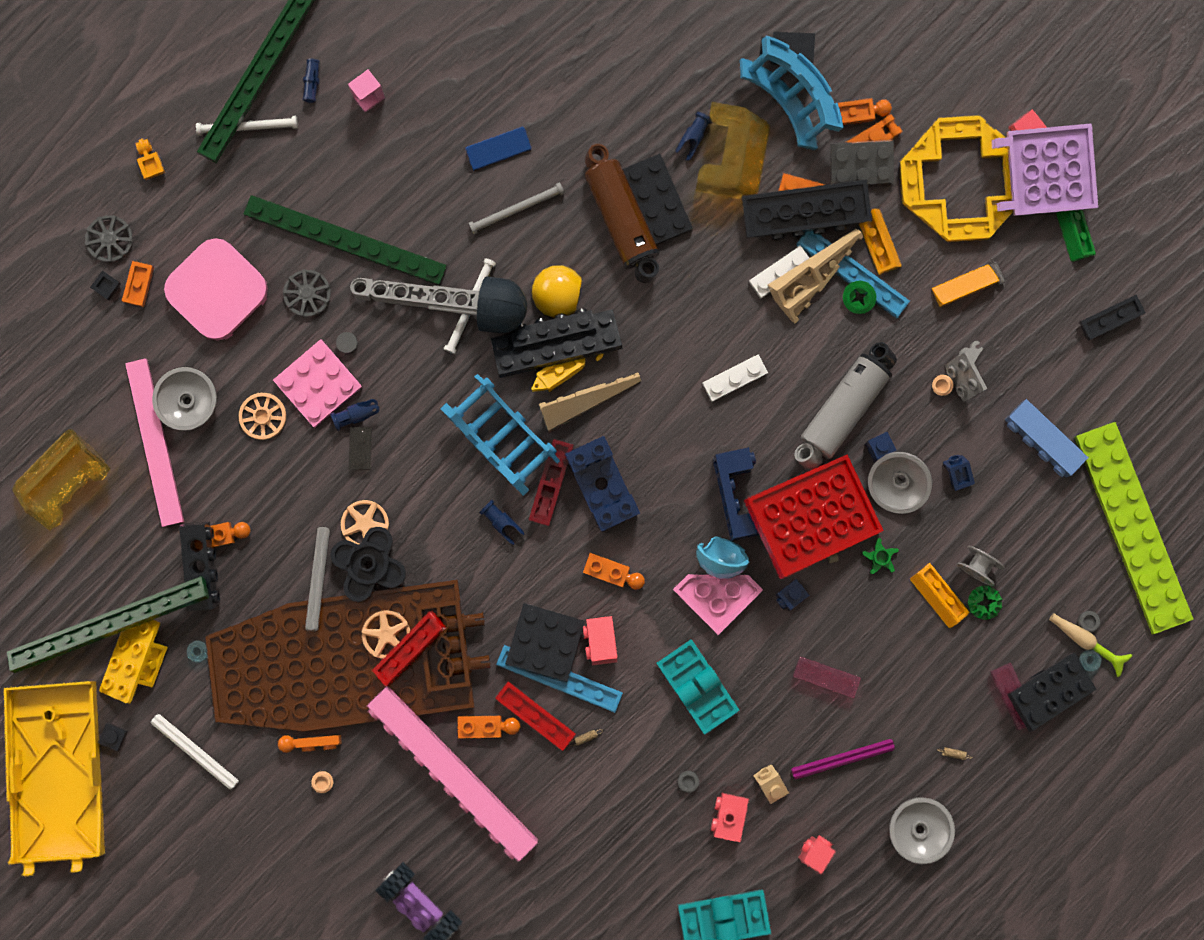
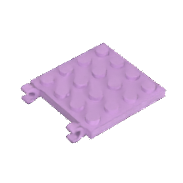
[991,123,1098,216]

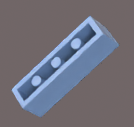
[1005,399,1089,478]

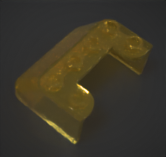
[695,102,770,199]
[12,429,111,531]

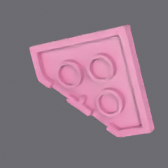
[673,574,763,635]

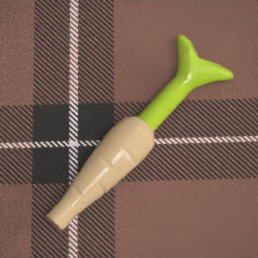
[1049,613,1132,677]

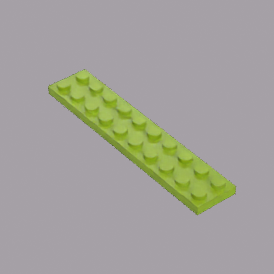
[1075,422,1194,634]

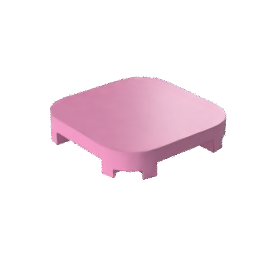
[164,238,268,340]

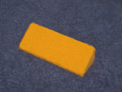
[859,209,902,275]
[932,264,999,307]
[910,563,970,628]

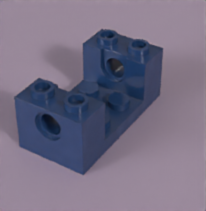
[564,436,640,531]
[713,447,759,541]

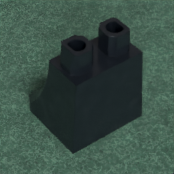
[760,32,815,66]

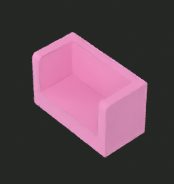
[348,70,385,112]

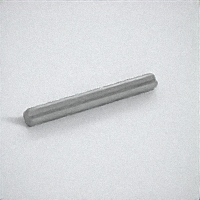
[305,527,330,631]

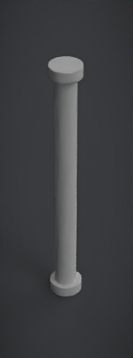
[468,182,565,235]

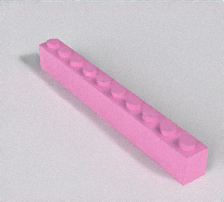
[367,686,538,861]

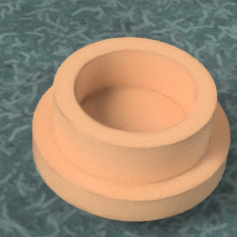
[932,375,954,396]
[312,771,333,793]

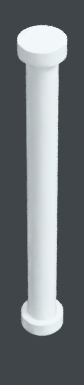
[196,116,298,136]
[444,258,496,354]

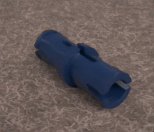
[302,59,320,103]

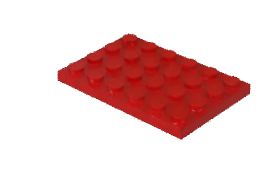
[743,454,884,579]

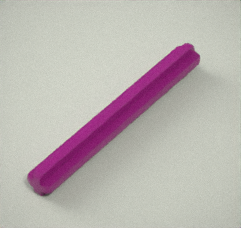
[791,739,895,779]

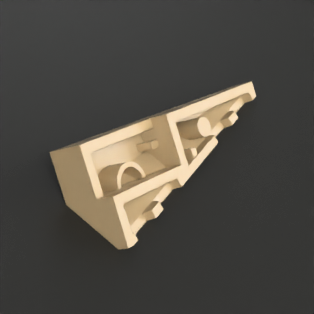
[768,229,863,323]
[539,373,641,433]

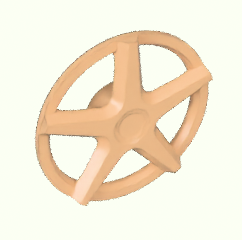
[341,500,389,544]
[362,611,410,659]

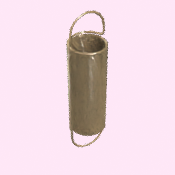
[569,729,603,746]
[937,747,971,760]

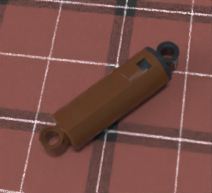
[585,144,659,283]

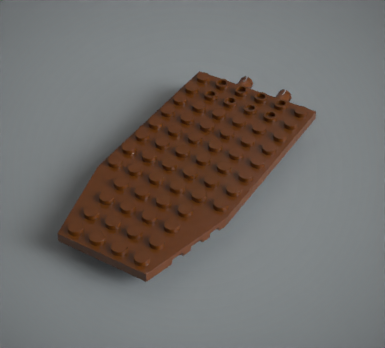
[205,580,491,731]

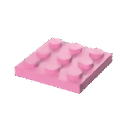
[273,339,363,428]

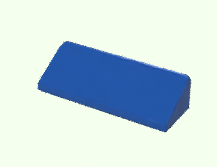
[465,127,531,170]

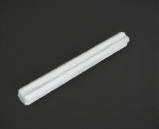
[151,714,238,789]

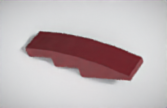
[529,439,574,526]

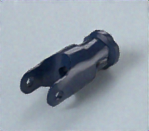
[675,112,713,161]
[330,399,380,431]
[479,500,525,545]

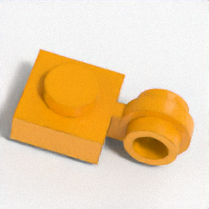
[136,138,165,180]

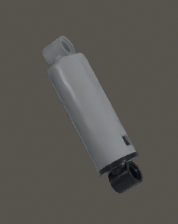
[794,342,897,471]

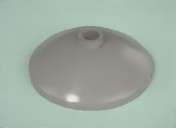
[152,367,217,431]
[868,452,932,514]
[889,798,955,864]

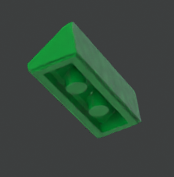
[1056,210,1096,261]

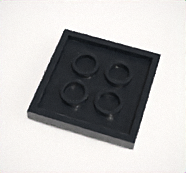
[505,603,585,683]

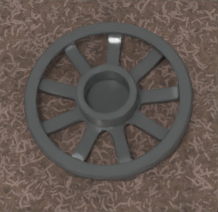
[85,215,133,262]
[283,269,331,316]

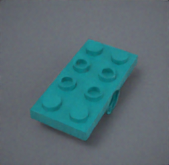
[656,639,740,735]
[678,889,771,940]

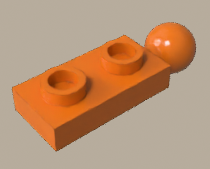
[838,98,892,125]
[195,522,250,550]
[583,553,645,590]
[458,716,520,738]
[278,735,342,753]

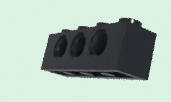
[179,522,220,611]

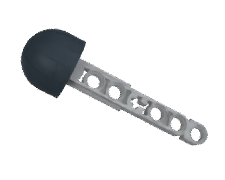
[350,276,527,333]

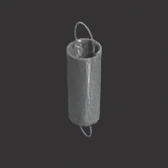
[990,257,1005,287]

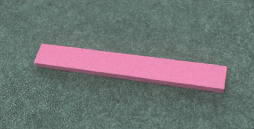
[125,359,184,527]

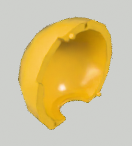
[532,266,582,318]

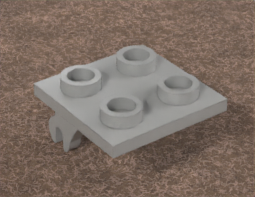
[944,341,987,402]

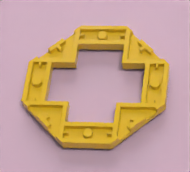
[899,116,1013,242]

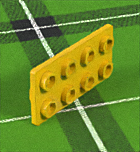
[99,620,168,704]

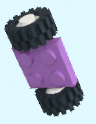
[375,862,463,940]

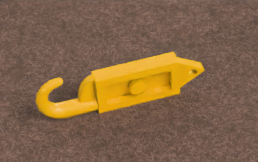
[531,354,604,392]

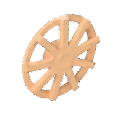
[239,393,286,440]

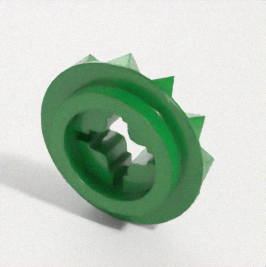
[843,280,877,314]
[968,586,1002,620]

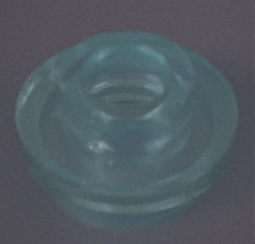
[187,641,208,662]
[1079,650,1101,671]

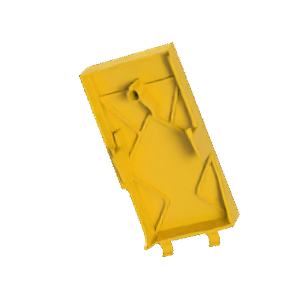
[4,681,105,876]

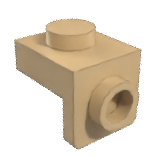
[754,765,789,804]

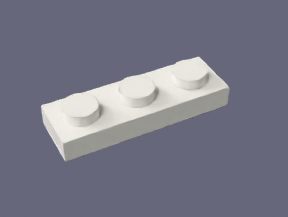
[749,246,809,299]
[702,354,768,402]

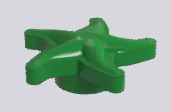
[862,538,899,574]

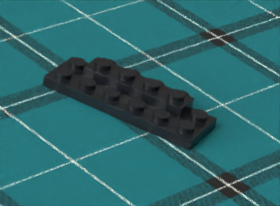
[741,179,872,240]
[490,309,623,378]

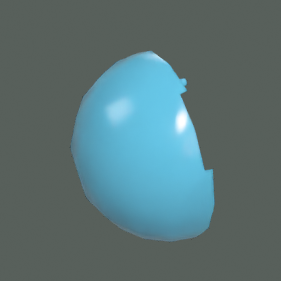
[696,537,750,579]

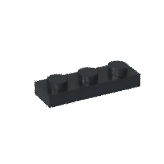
[1079,295,1146,341]

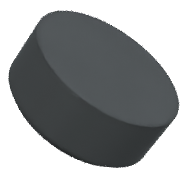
[336,332,358,354]
[1077,611,1100,632]
[677,771,699,793]

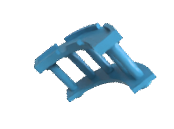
[740,36,843,150]
[440,374,560,496]

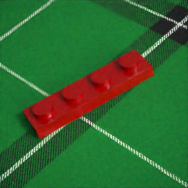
[372,612,446,686]
[495,681,576,751]

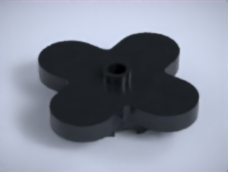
[331,527,406,602]

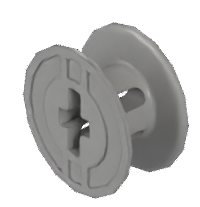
[957,546,1005,586]

